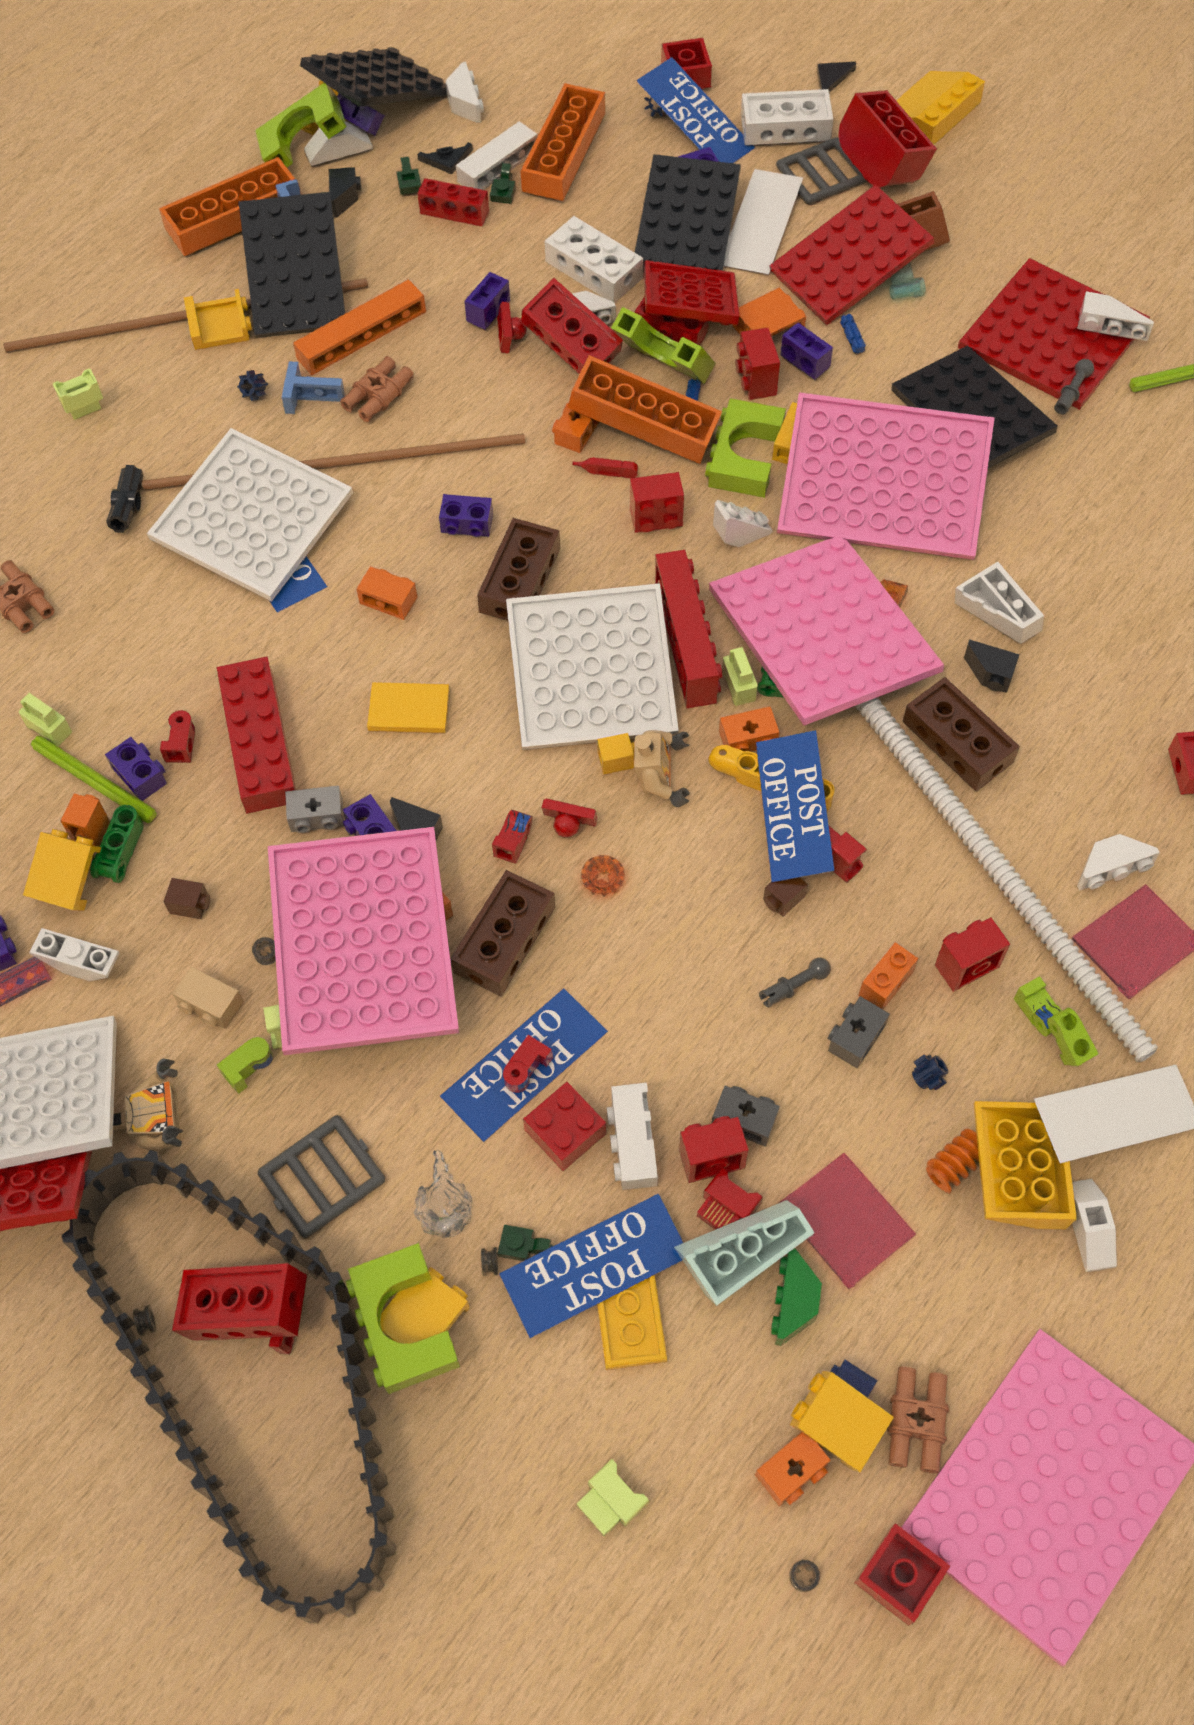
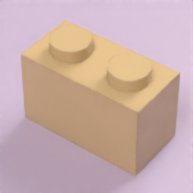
[173,967,244,1029]

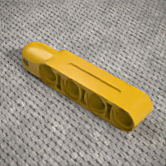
[708,745,835,811]

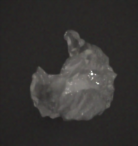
[414,1150,473,1238]

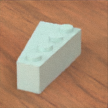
[674,1200,815,1306]

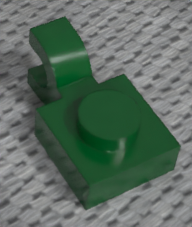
[396,156,421,195]
[489,163,516,204]
[497,1224,553,1261]

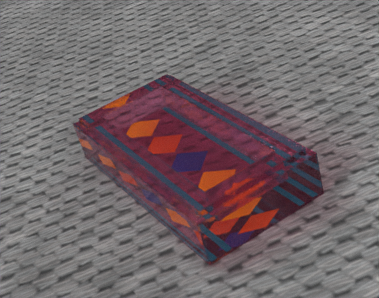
[0,957,52,1007]

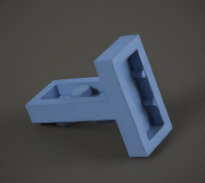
[281,361,345,414]

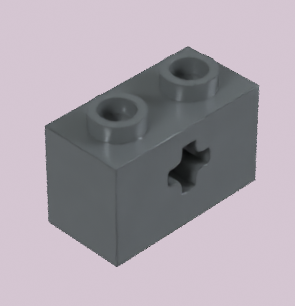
[827,996,890,1069]
[712,1086,780,1147]

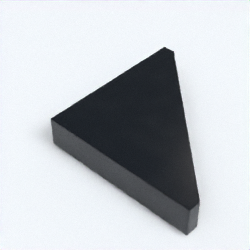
[817,61,856,91]
[417,142,473,174]

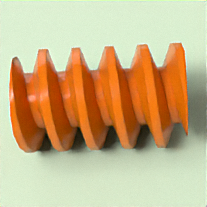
[926,1129,979,1194]

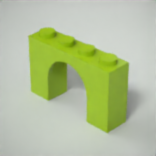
[255,83,347,167]
[611,307,716,384]
[705,398,786,498]
[346,1243,460,1394]

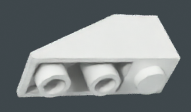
[1077,292,1154,341]

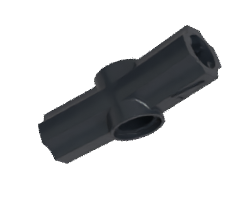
[106,465,144,533]

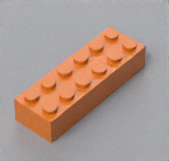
[521,83,605,201]
[159,157,301,256]
[568,355,722,464]

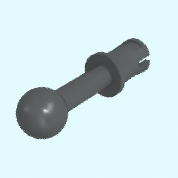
[1054,359,1094,415]
[759,957,831,1008]

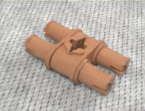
[340,356,414,422]
[0,560,55,633]
[887,1367,950,1474]

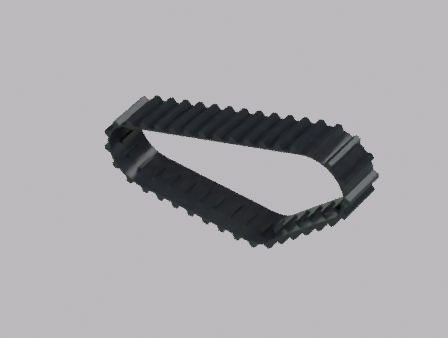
[62,1150,397,1624]

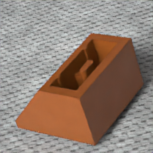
[898,191,950,251]

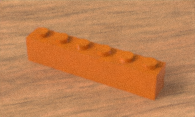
[293,279,426,375]

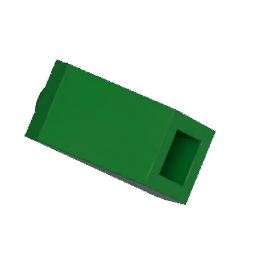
[771,1248,822,1346]

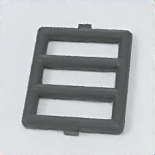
[776,137,867,204]
[258,1115,385,1238]

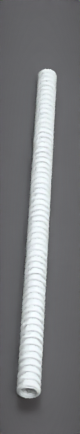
[856,698,1158,1062]

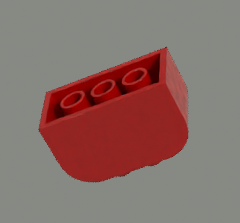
[839,90,937,187]

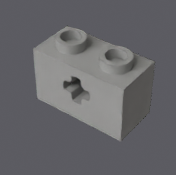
[285,785,344,833]

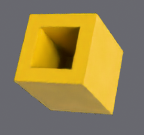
[597,733,635,775]

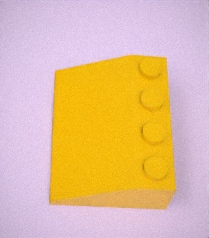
[896,71,985,145]
[973,1101,1077,1229]

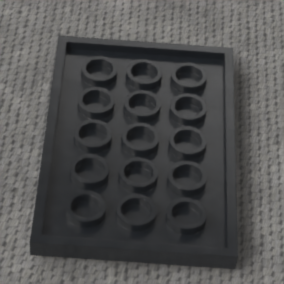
[300,47,447,107]
[634,154,741,273]
[239,192,346,338]
[891,345,1058,468]

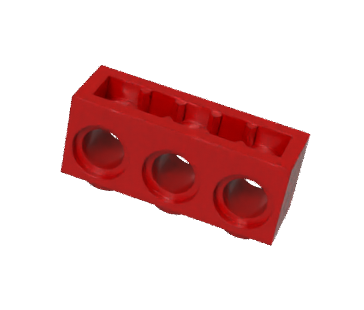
[417,178,489,227]
[634,296,709,346]

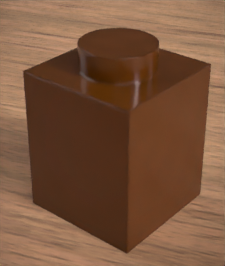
[763,877,808,917]
[163,878,210,919]

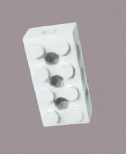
[741,89,833,145]
[544,216,643,303]

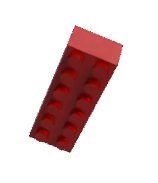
[655,549,722,709]
[216,656,296,814]

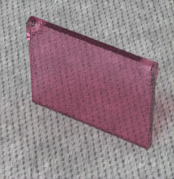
[1072,884,1194,999]
[779,1153,916,1289]

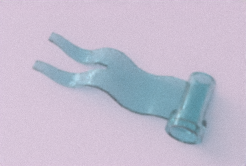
[890,263,926,299]

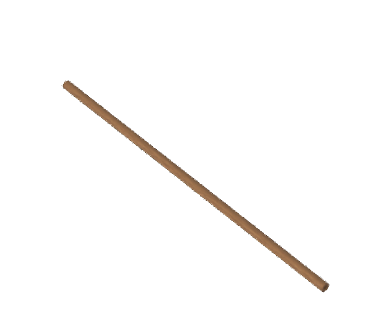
[3,278,368,352]
[142,433,525,490]

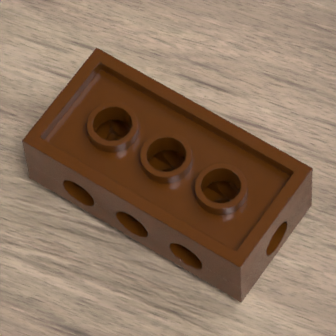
[477,518,561,621]
[902,677,1020,791]
[450,870,556,996]

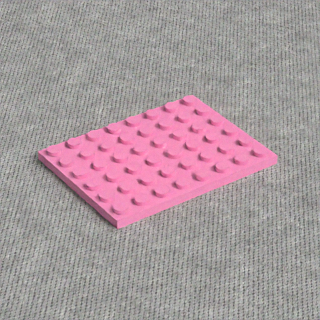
[777,392,994,560]
[709,537,944,726]
[268,827,459,1055]
[901,1329,1194,1667]

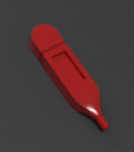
[572,457,639,478]

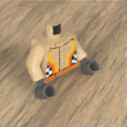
[634,730,690,808]
[113,1058,183,1152]

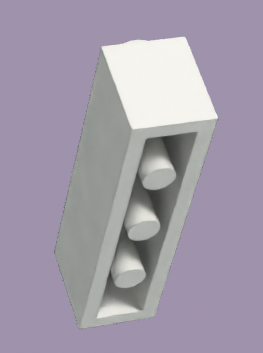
[456,121,537,190]

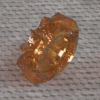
[581,855,625,897]

